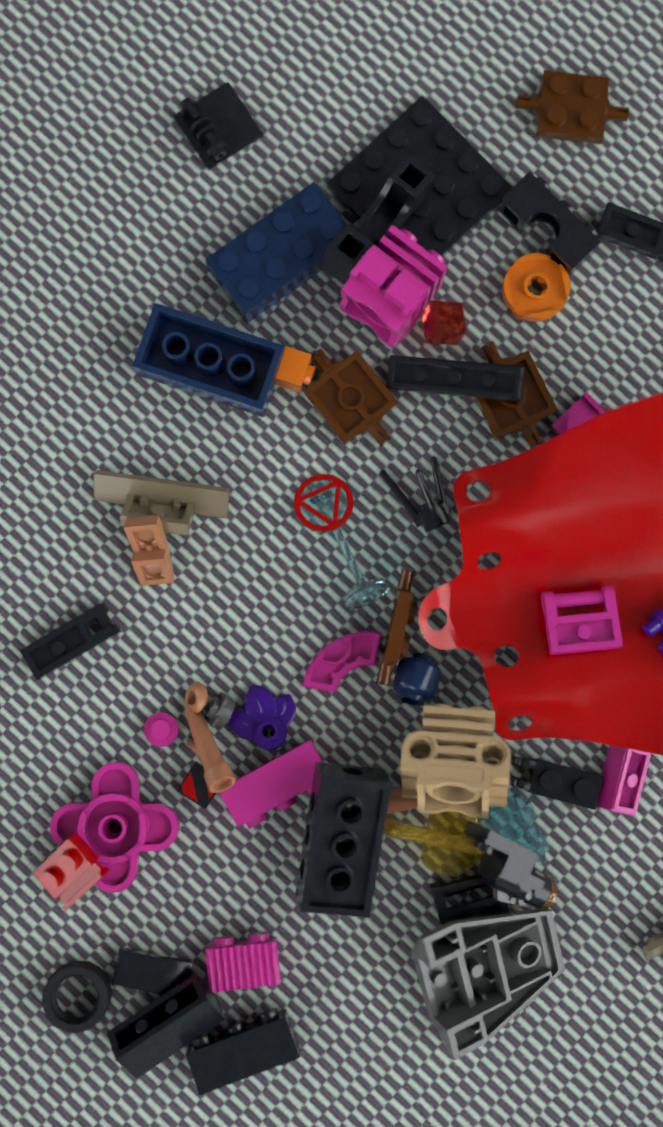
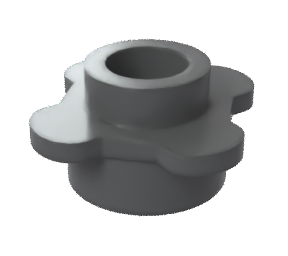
[205,692,235,727]

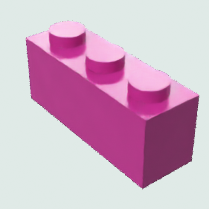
[220,739,324,829]

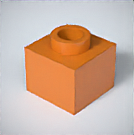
[275,346,316,393]

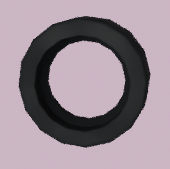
[42,960,112,1033]

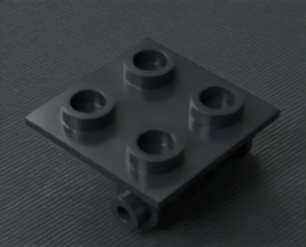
[173,82,264,171]

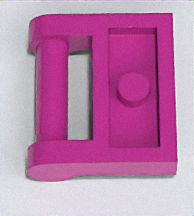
[541,585,623,655]

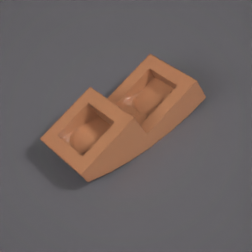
[123,515,174,586]

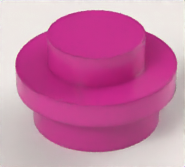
[144,712,179,747]

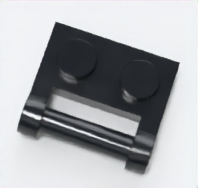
[429,874,510,925]

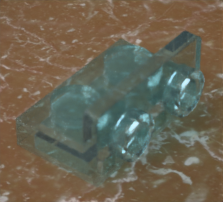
[483,793,550,864]

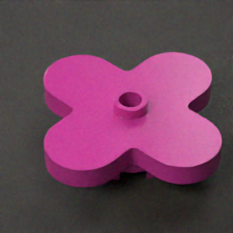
[50,762,180,893]

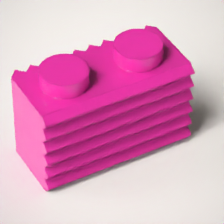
[205,932,281,993]

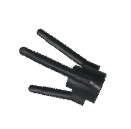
[380,456,451,533]

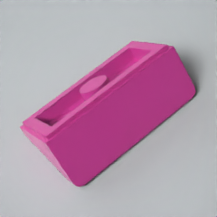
[597,745,651,817]

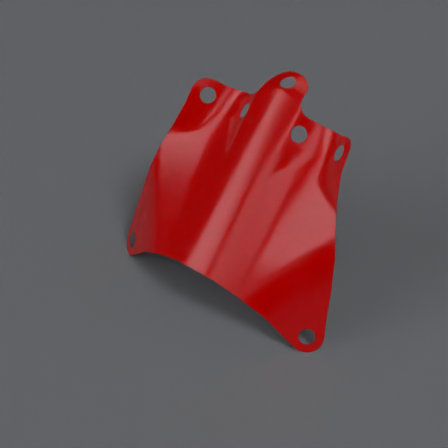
[418,392,663,755]

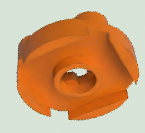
[502,253,571,322]

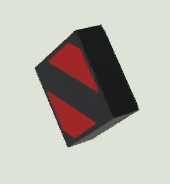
[177,761,216,810]

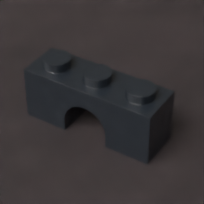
[497,171,601,276]

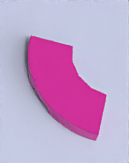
[302,631,382,693]

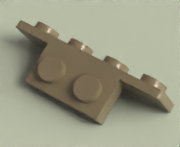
[94,470,230,535]

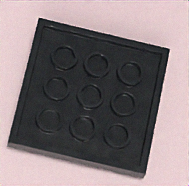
[327,95,513,258]

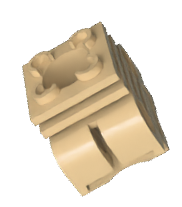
[400,704,511,819]

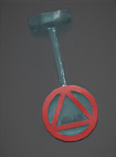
[293,474,391,610]

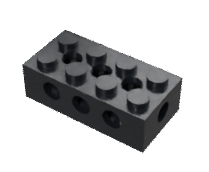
[295,762,392,918]

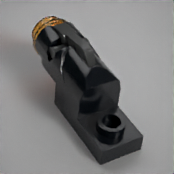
[463,821,558,909]

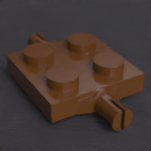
[516,70,629,144]
[474,341,558,449]
[304,349,398,447]
[375,569,418,686]

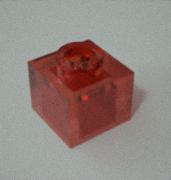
[422,300,466,345]

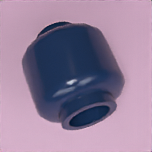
[392,653,441,707]

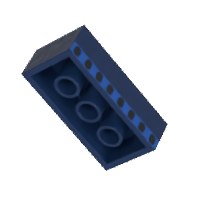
[205,181,347,324]
[132,303,285,418]

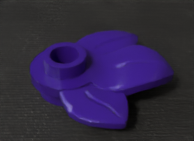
[229,685,296,751]

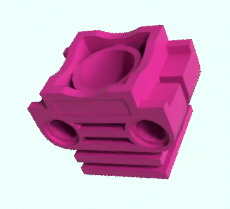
[340,225,448,349]

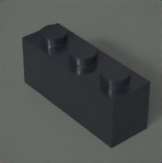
[107,973,226,1079]
[185,1008,301,1096]

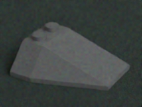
[411,908,565,1060]

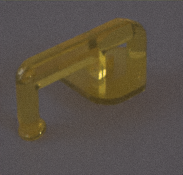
[383,811,484,877]

